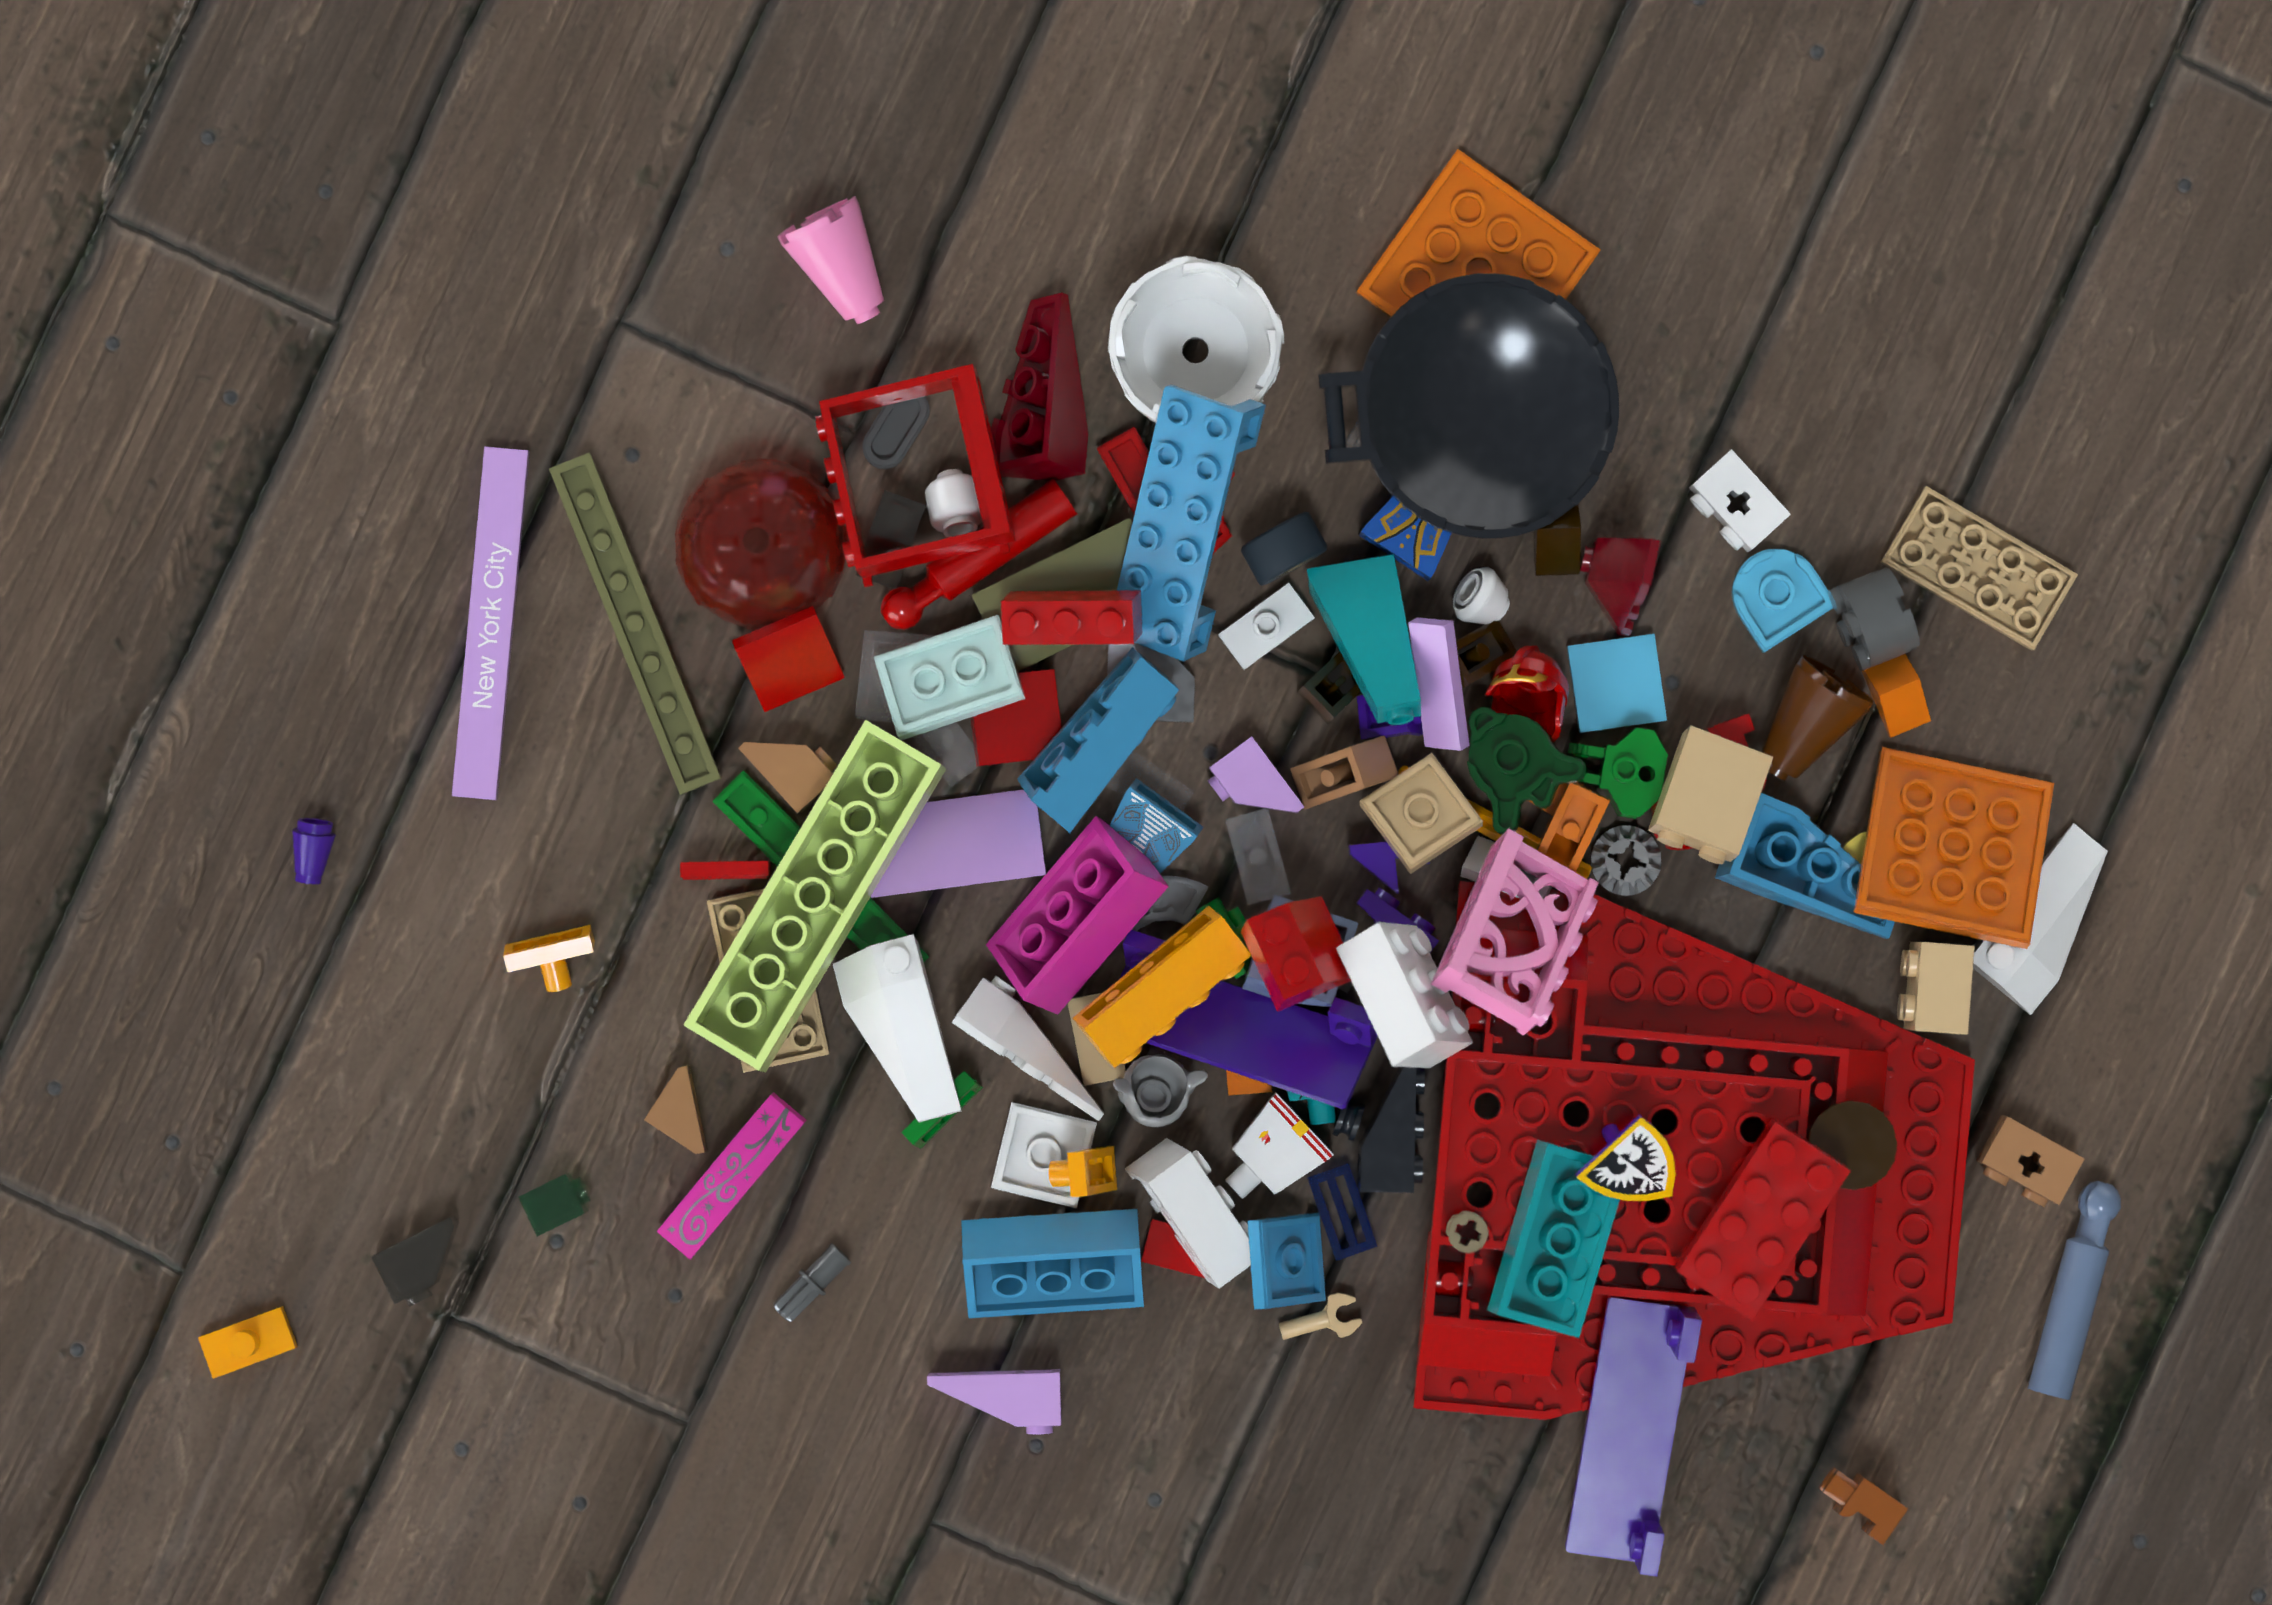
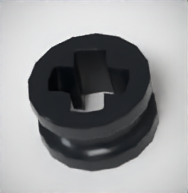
[1332,1100,1365,1141]

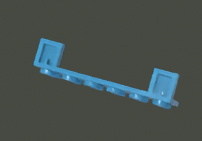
[1117,385,1266,662]

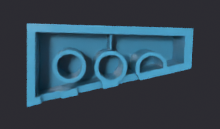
[1017,647,1179,833]

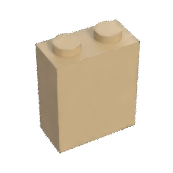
[1648,726,1773,864]

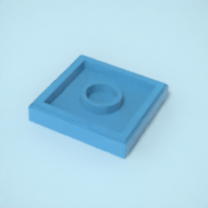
[1248,1213,1326,1309]

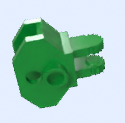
[1568,727,1668,819]

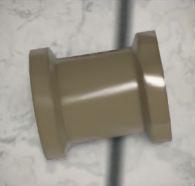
[1446,1211,1488,1253]

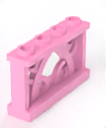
[1431,828,1599,1035]

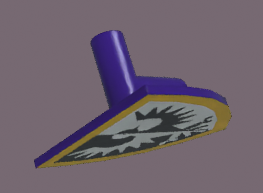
[1575,1115,1675,1201]

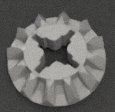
[1591,825,1661,896]

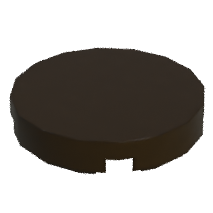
[1808,1100,1897,1190]

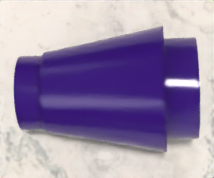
[292,818,336,884]

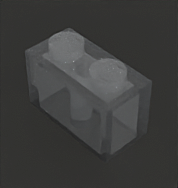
[1225,808,1291,905]

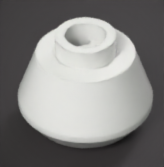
[1453,567,1510,625]

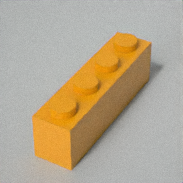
[1072,906,1251,1068]

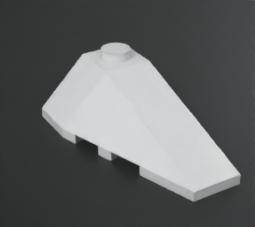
[1973,823,2108,1015]
[833,934,962,1123]
[952,976,1104,1121]

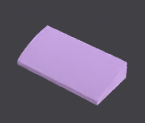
[871,790,1046,898]

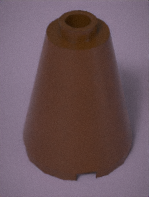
[1762,654,1874,781]

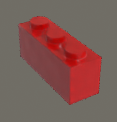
[1001,590,1143,645]

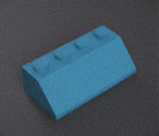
[961,1209,1144,1318]

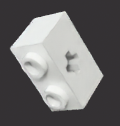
[1689,449,1791,553]

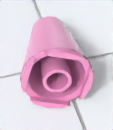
[777,196,884,324]

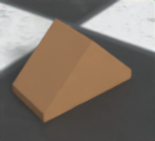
[644,1065,708,1154]

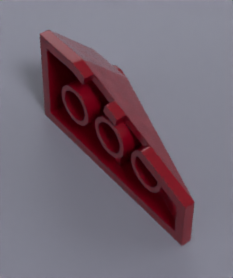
[991,292,1089,481]
[1579,538,1661,637]

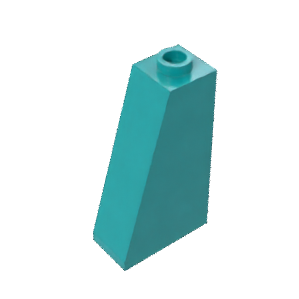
[1307,554,1421,725]

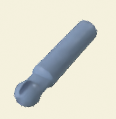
[2027,1181,2121,1400]

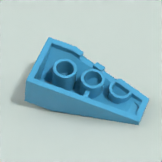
[1715,793,1895,939]

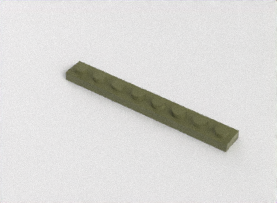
[549,452,722,795]

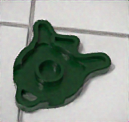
[1467,707,1587,835]

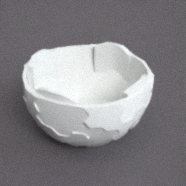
[1108,256,1284,423]

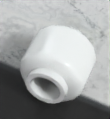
[925,469,982,537]

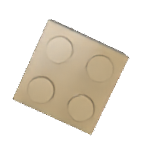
[1897,942,1975,1035]

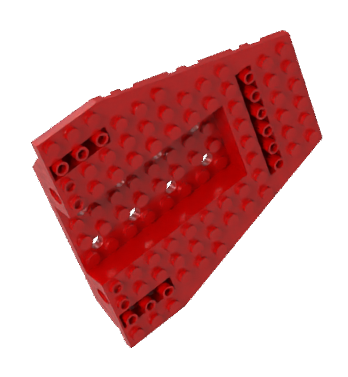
[1413,881,1975,1420]

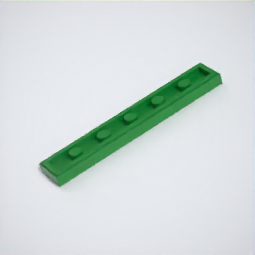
[712,770,929,962]

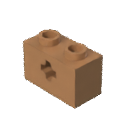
[1976,1115,2085,1208]

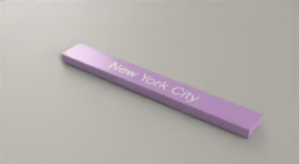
[452,447,530,800]

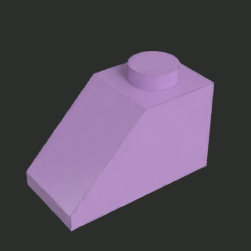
[1207,736,1304,813]

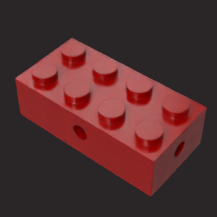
[1675,1117,1851,1321]

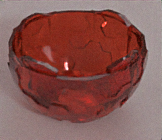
[675,458,848,631]

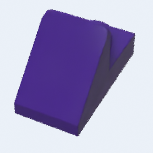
[1348,842,1430,894]

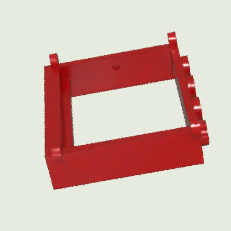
[815,364,1016,588]

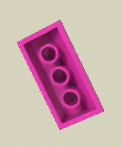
[986,816,1169,1015]

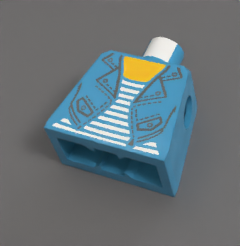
[1110,778,1203,873]

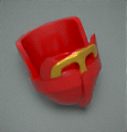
[1485,645,1569,743]

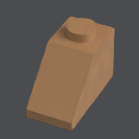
[1290,736,1398,810]
[738,742,838,814]

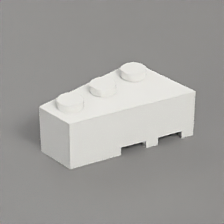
[1125,1138,1251,1288]

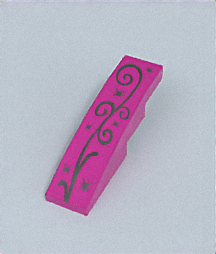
[657,1092,807,1260]

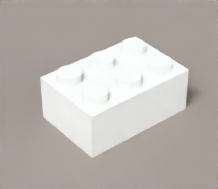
[1336,922,1473,1068]

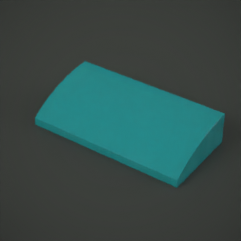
[1487,1139,1620,1338]

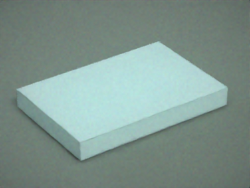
[874,615,1026,741]

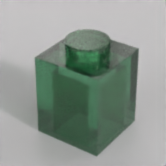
[518,1172,591,1236]

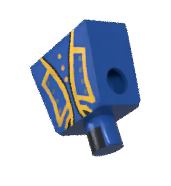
[1359,497,1452,581]

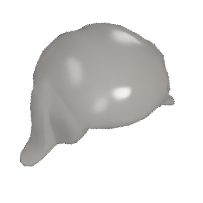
[1113,1054,1208,1127]

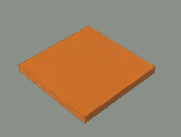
[1356,149,1601,317]
[1853,747,2054,949]

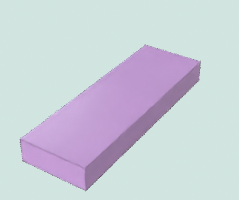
[1408,617,1470,751]

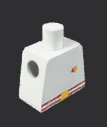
[1225,1092,1334,1199]

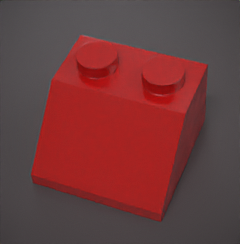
[1241,896,1351,1012]

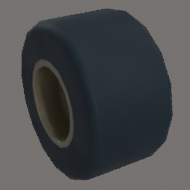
[1241,512,1327,586]

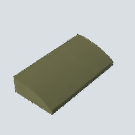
[972,518,1132,672]

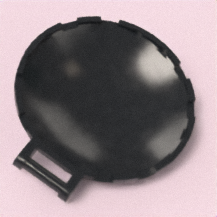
[1318,273,1619,539]

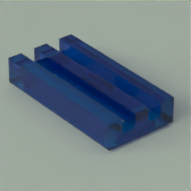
[1307,1163,1378,1261]

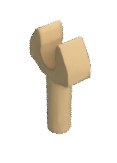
[1278,1292,1362,1340]

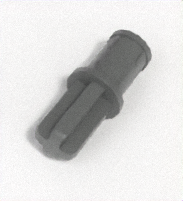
[774,1243,852,1322]

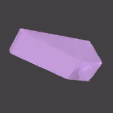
[927,1369,1062,1434]

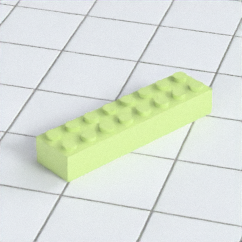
[683,720,946,1073]

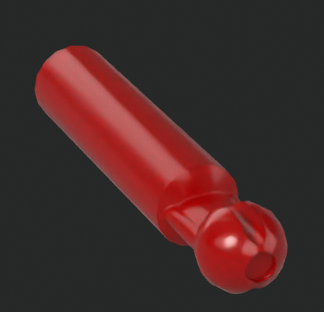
[881,478,1077,630]

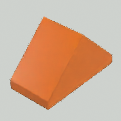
[1862,654,1931,738]

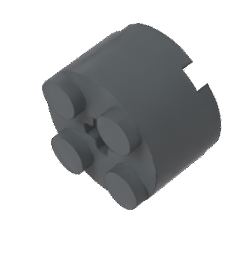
[1828,567,1920,671]

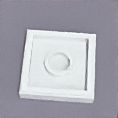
[991,1102,1097,1208]

